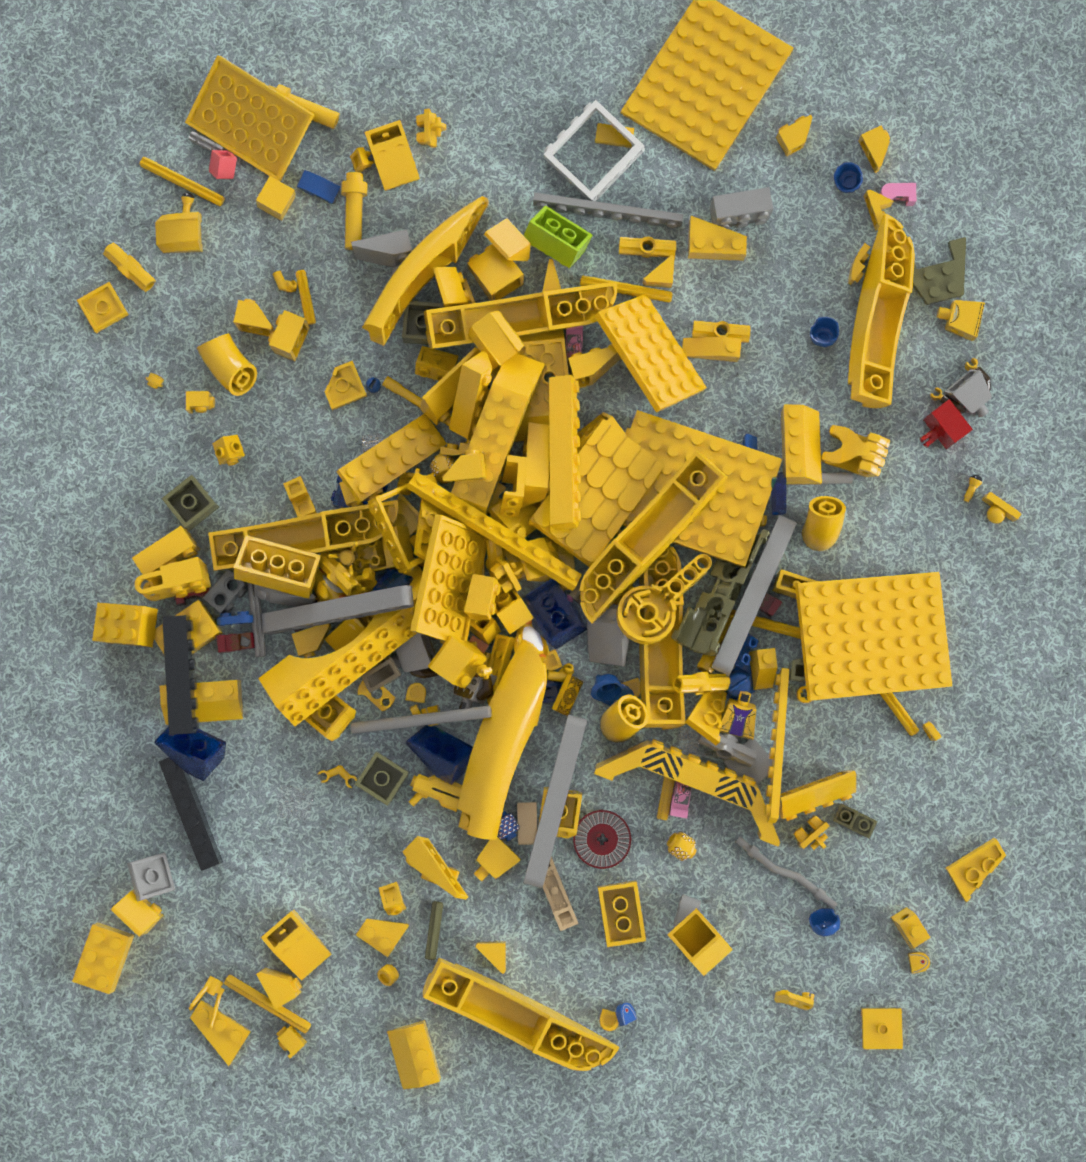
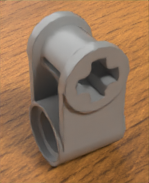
[673,894,701,928]

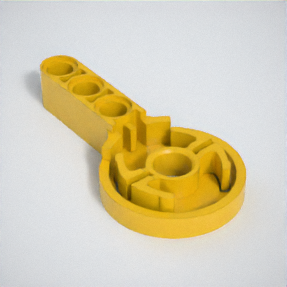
[616,554,712,644]

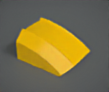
[155,212,203,253]
[468,311,524,369]
[304,695,356,741]
[538,787,582,838]

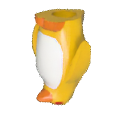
[313,568,348,602]
[513,620,549,663]

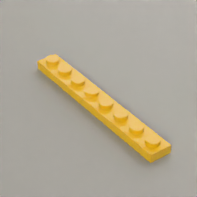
[765,668,789,823]

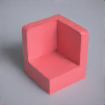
[209,150,237,179]

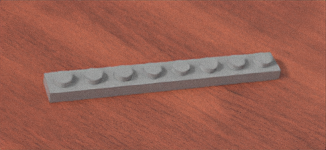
[533,193,684,228]

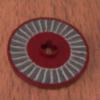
[573,810,631,869]

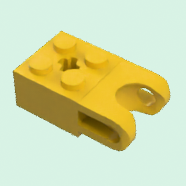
[135,557,211,601]

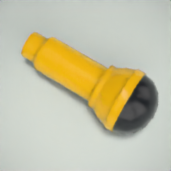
[181,192,194,213]
[963,474,982,503]

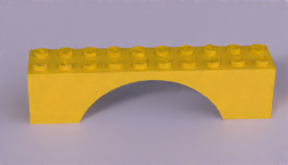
[258,565,423,727]

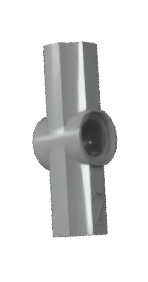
[697,733,757,768]

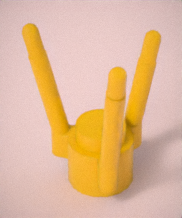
[328,542,358,576]
[189,975,225,1029]

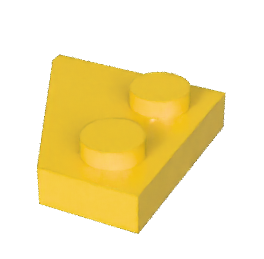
[356,918,409,957]

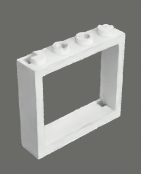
[543,100,645,201]

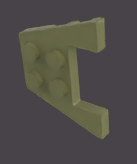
[913,237,966,306]

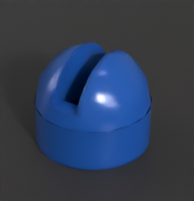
[366,377,381,393]

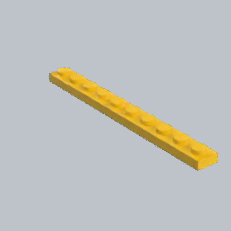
[406,472,582,591]

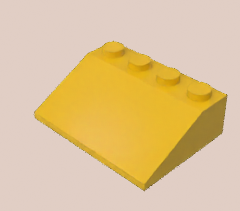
[779,770,856,821]

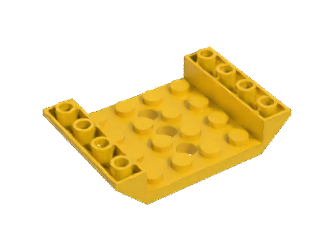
[491,329,569,442]

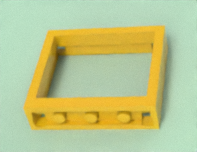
[368,473,438,573]

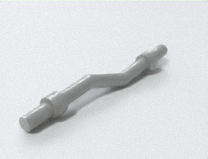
[735,836,837,909]

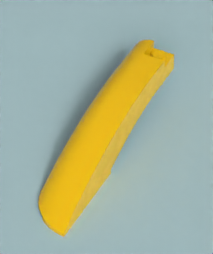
[362,196,489,346]
[457,640,547,840]

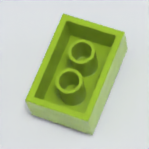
[523,205,593,269]

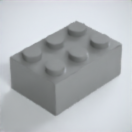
[710,187,773,229]

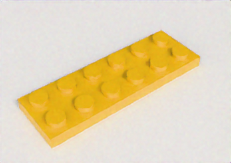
[336,414,447,503]

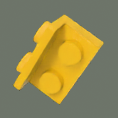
[415,346,458,381]

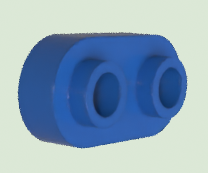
[216,611,254,626]

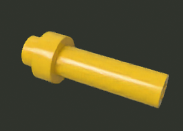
[269,84,340,129]
[341,172,368,250]

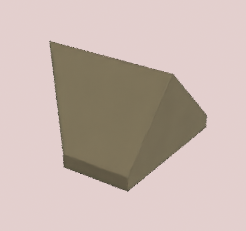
[361,655,401,693]

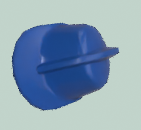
[725,663,756,700]
[591,674,634,706]

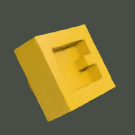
[379,882,406,915]

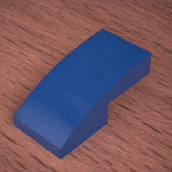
[296,170,340,204]

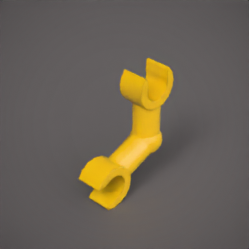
[318,765,358,788]

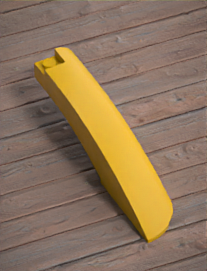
[848,214,915,408]
[424,282,617,349]
[579,451,727,624]
[208,500,399,571]
[639,545,686,730]
[422,958,619,1071]

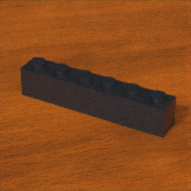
[162,615,199,735]
[159,754,223,871]

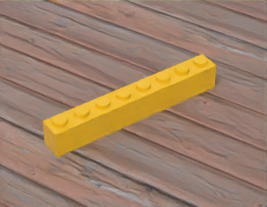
[549,375,581,530]

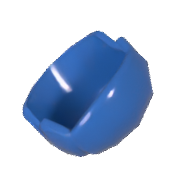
[834,162,863,193]
[810,316,839,348]
[809,908,840,937]

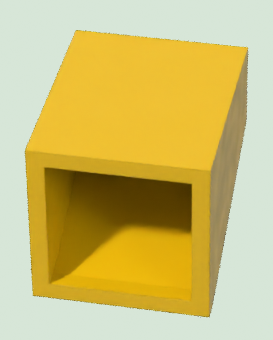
[467,244,524,301]
[667,908,733,976]

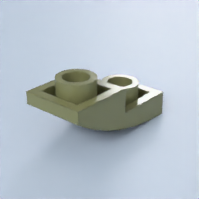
[833,803,878,839]

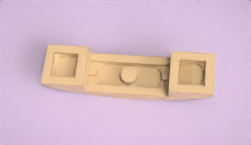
[543,857,579,931]

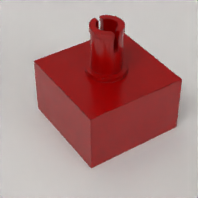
[920,399,973,450]

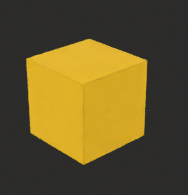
[256,176,295,221]
[494,589,534,634]

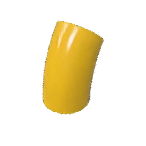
[197,333,257,396]
[802,496,846,551]
[600,695,649,743]

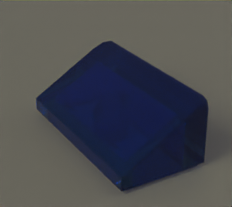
[771,472,786,515]

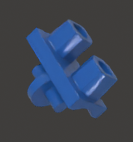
[734,633,759,669]

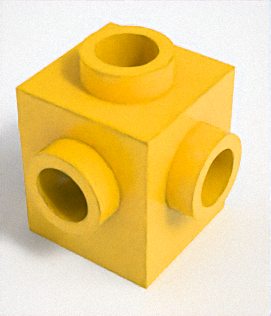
[212,435,245,466]

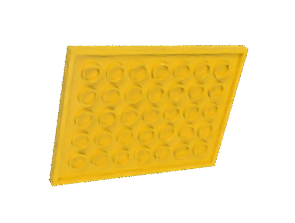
[621,0,794,171]
[622,410,782,568]
[795,572,952,701]

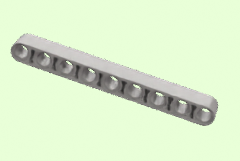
[711,515,797,676]
[261,585,414,635]
[523,715,587,888]

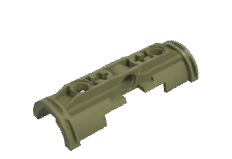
[671,529,770,656]

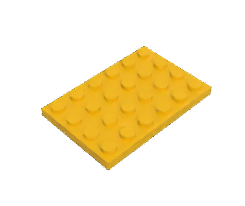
[185,55,314,181]
[594,295,707,413]
[410,514,487,642]

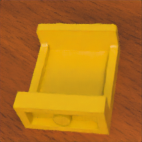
[499,455,527,517]

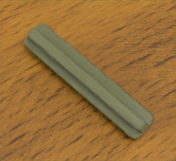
[425,901,443,960]

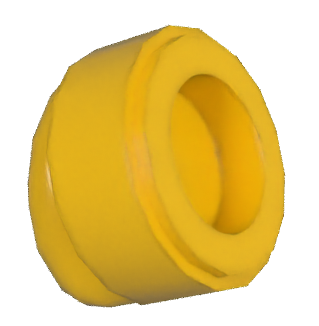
[377,964,399,986]

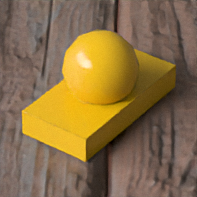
[982,492,1021,524]

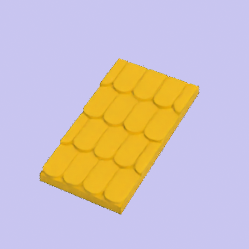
[528,419,665,567]

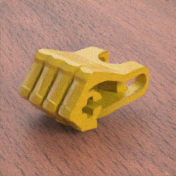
[821,425,890,477]

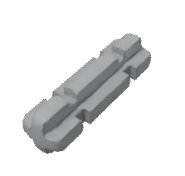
[188,131,224,151]

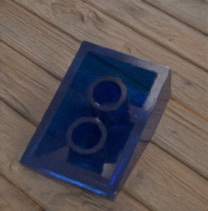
[523,579,587,649]
[406,725,473,785]
[154,726,226,781]

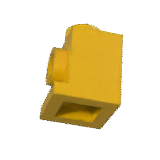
[186,391,215,414]
[276,1025,307,1059]

